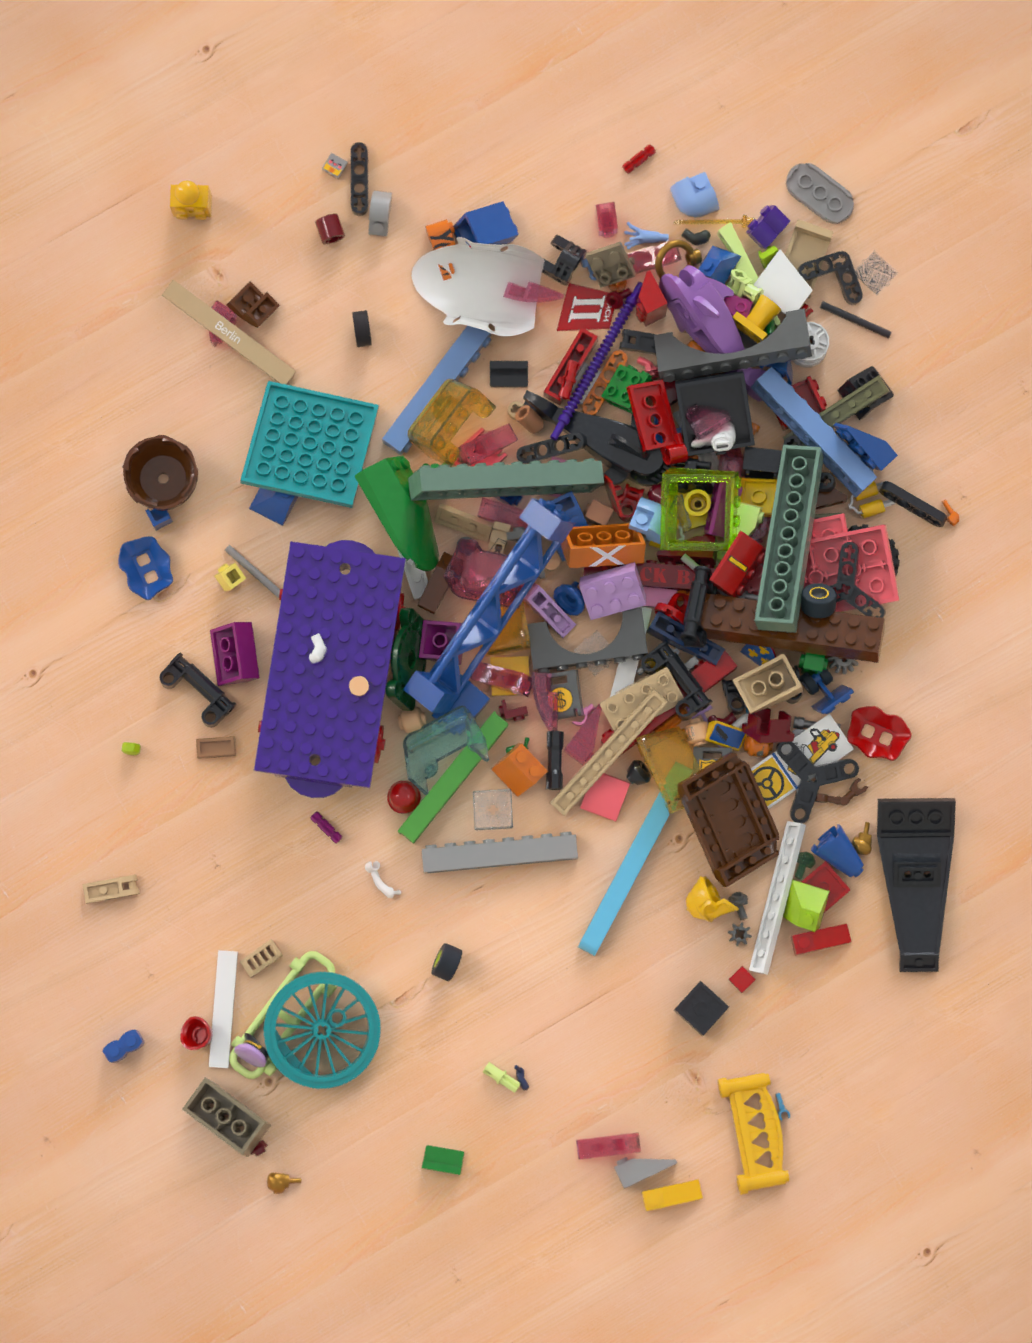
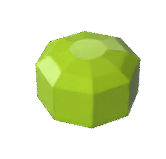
[122,742,141,756]

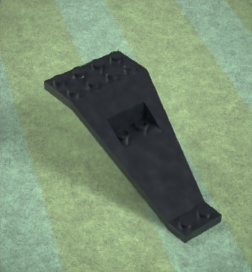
[876,798,956,972]

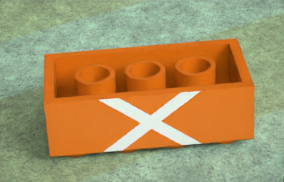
[561,523,646,568]

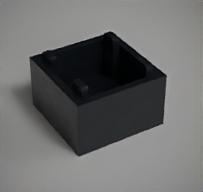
[741,447,782,479]
[674,981,729,1037]

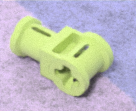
[726,269,764,304]

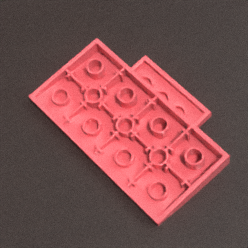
[746,513,899,612]

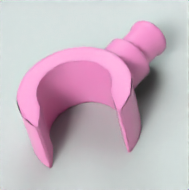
[572,704,595,726]

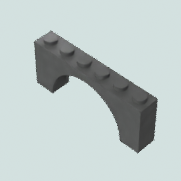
[527,608,648,674]

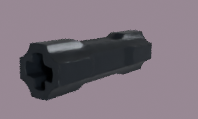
[546,731,564,790]

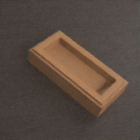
[196,736,236,759]

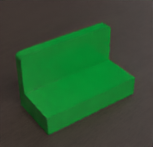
[422,1145,464,1175]

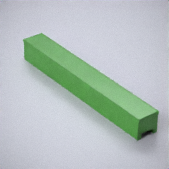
[398,711,509,844]

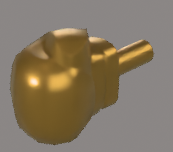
[852,822,872,855]
[267,1173,301,1194]

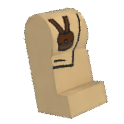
[486,521,511,560]

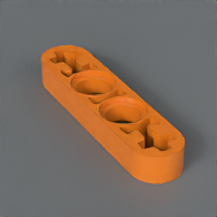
[582,350,627,415]

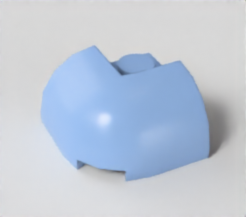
[670,172,719,218]
[629,497,672,545]

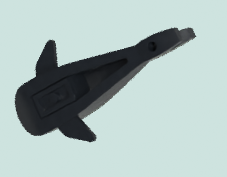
[523,390,671,486]

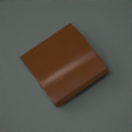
[226,281,280,328]

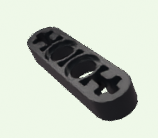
[351,142,368,216]
[516,432,587,463]
[879,481,948,527]

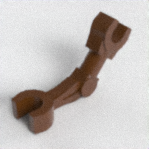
[815,778,868,806]

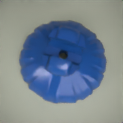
[553,581,585,616]

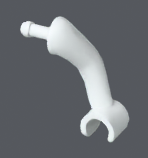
[365,861,401,899]

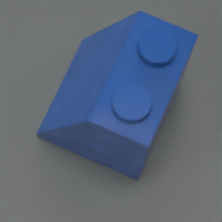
[453,201,519,246]

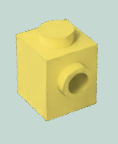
[214,563,246,591]

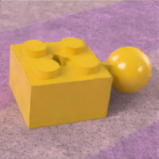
[170,180,212,220]

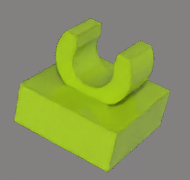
[758,245,779,269]

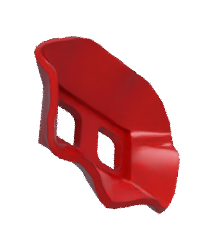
[847,706,912,761]

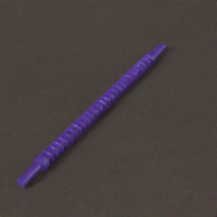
[550,282,643,441]

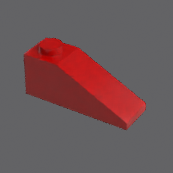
[790,924,852,956]

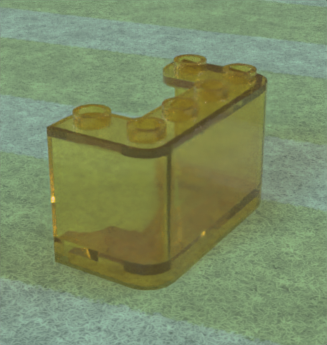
[408,379,496,467]

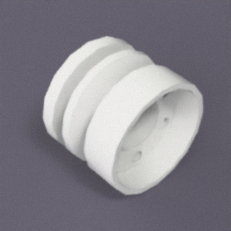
[792,322,829,367]

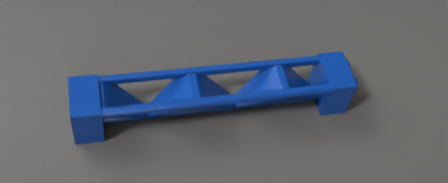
[403,498,575,714]

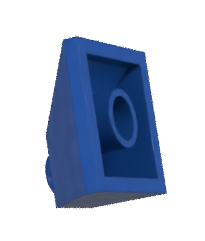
[698,245,741,284]
[249,488,299,526]

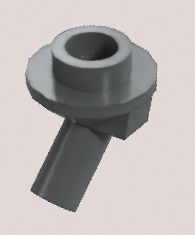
[729,892,748,920]

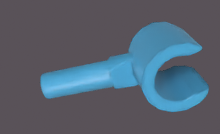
[776,1093,790,1121]

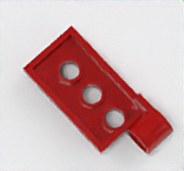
[626,380,688,465]

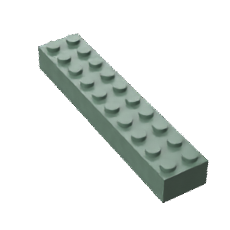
[755,445,824,633]
[408,458,604,501]

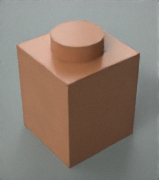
[583,499,614,525]

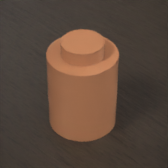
[515,405,544,434]

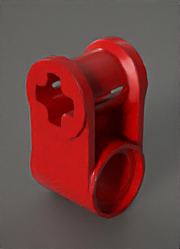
[619,483,645,522]

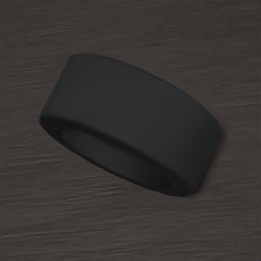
[352,310,372,347]

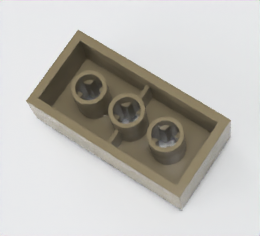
[182,1077,271,1157]

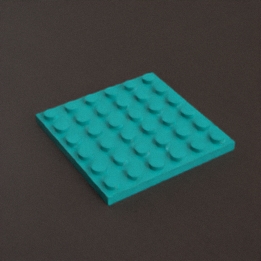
[240,381,379,508]

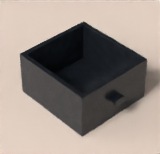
[675,369,755,456]

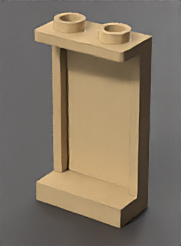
[785,219,834,298]

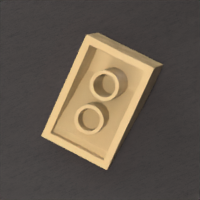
[733,654,803,714]

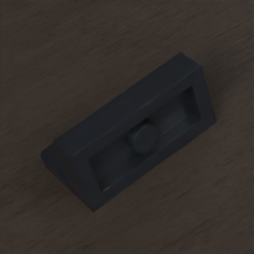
[490,361,528,387]

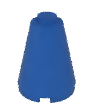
[811,824,864,877]

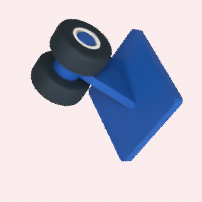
[800,668,854,714]

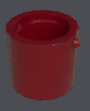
[315,214,345,245]

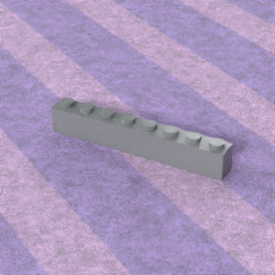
[422,832,578,874]

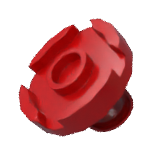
[654,593,689,625]

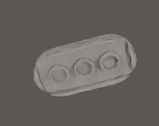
[786,163,854,224]

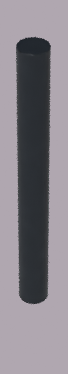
[820,301,892,339]

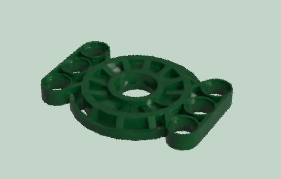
[386,608,426,711]

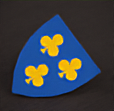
[740,644,776,666]

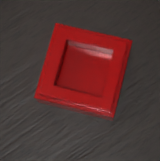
[728,966,756,993]

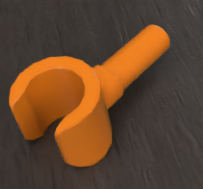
[942,499,959,526]

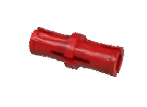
[558,360,580,400]

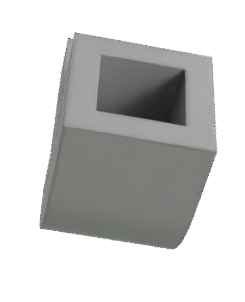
[368,191,392,236]

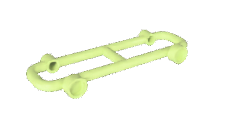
[229,951,337,1079]

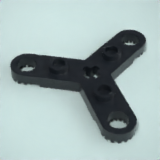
[776,741,859,823]

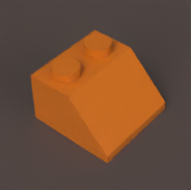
[491,742,548,797]

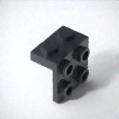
[837,366,894,420]

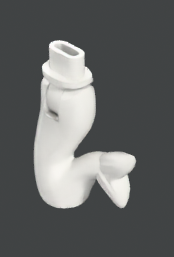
[691,420,736,452]

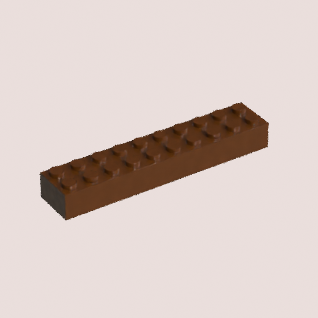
[701,593,885,663]

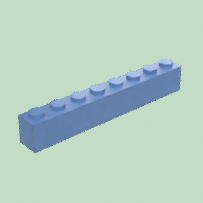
[382,326,492,455]
[750,367,877,497]

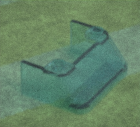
[403,706,489,795]

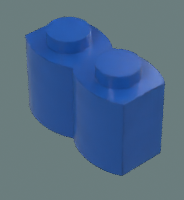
[102,1030,145,1063]

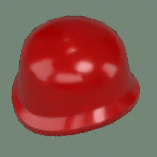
[387,781,421,814]
[180,1016,213,1050]

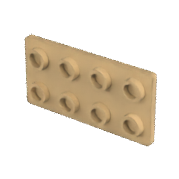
[600,667,684,732]

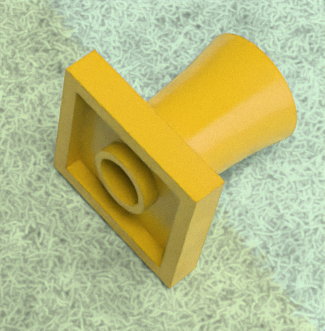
[733,294,782,343]
[676,489,712,531]

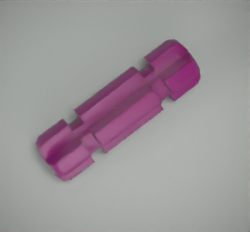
[310,811,343,844]

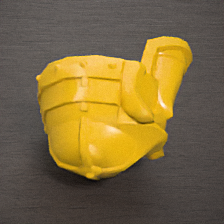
[686,876,739,922]

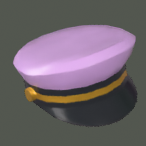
[234,1033,269,1067]

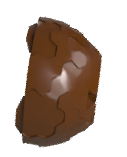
[122,435,198,511]

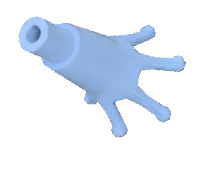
[624,222,669,250]

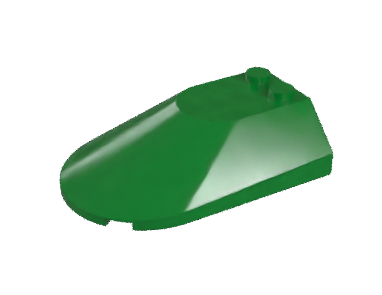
[355,456,439,571]

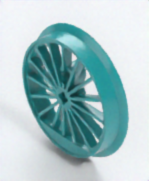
[264,972,381,1089]

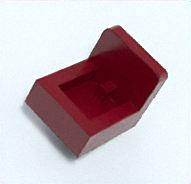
[498,700,528,722]

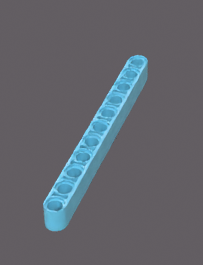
[578,762,693,956]

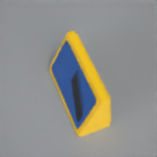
[705,720,747,751]

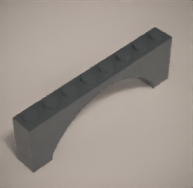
[654,309,812,382]

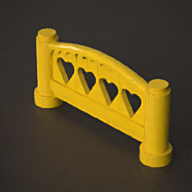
[718,1073,790,1195]

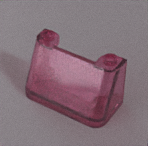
[443,538,525,609]

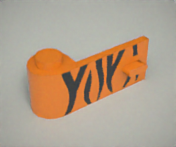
[425,219,456,281]

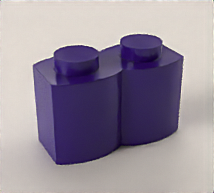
[746,205,790,249]

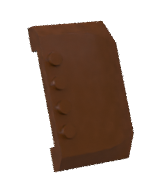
[677,752,779,887]

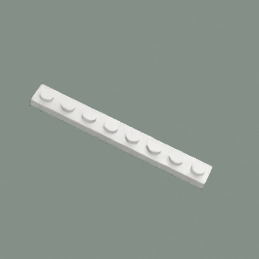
[749,821,806,975]

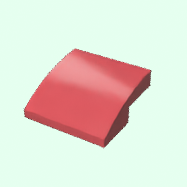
[580,773,630,821]

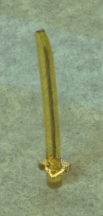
[674,215,756,228]

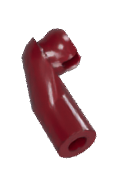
[707,713,737,725]

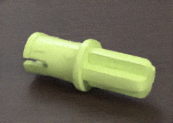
[483,1062,520,1092]

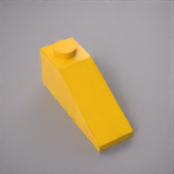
[642,1179,703,1211]

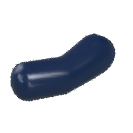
[514,1065,529,1091]

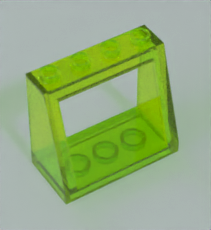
[660,467,741,551]

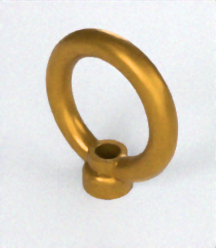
[655,240,702,279]

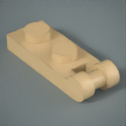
[82,875,140,904]

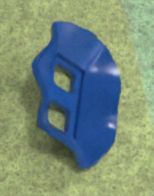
[118,536,173,600]

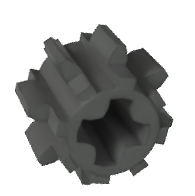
[727,922,752,947]

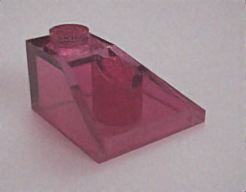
[685,405,731,440]

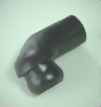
[681,228,711,246]

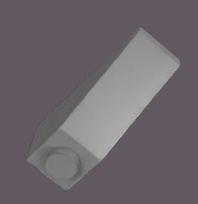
[614,1157,677,1189]

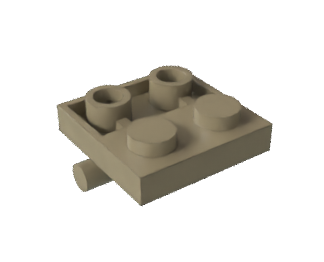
[585,242,636,288]

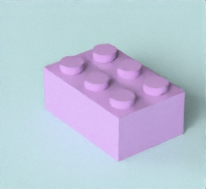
[579,562,646,620]

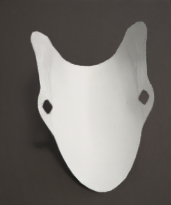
[412,237,545,336]

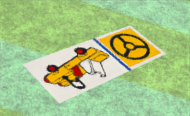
[751,713,854,809]

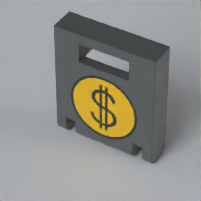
[539,670,584,721]

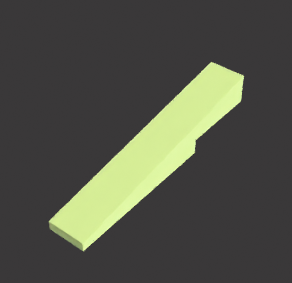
[717,222,781,329]

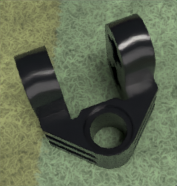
[542,235,587,286]

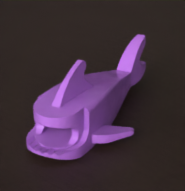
[659,265,766,402]

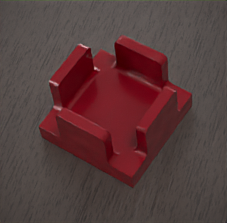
[742,708,795,743]

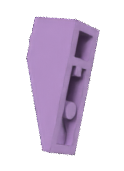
[523,583,576,638]

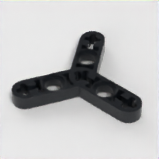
[830,542,886,618]

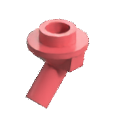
[637,356,659,379]

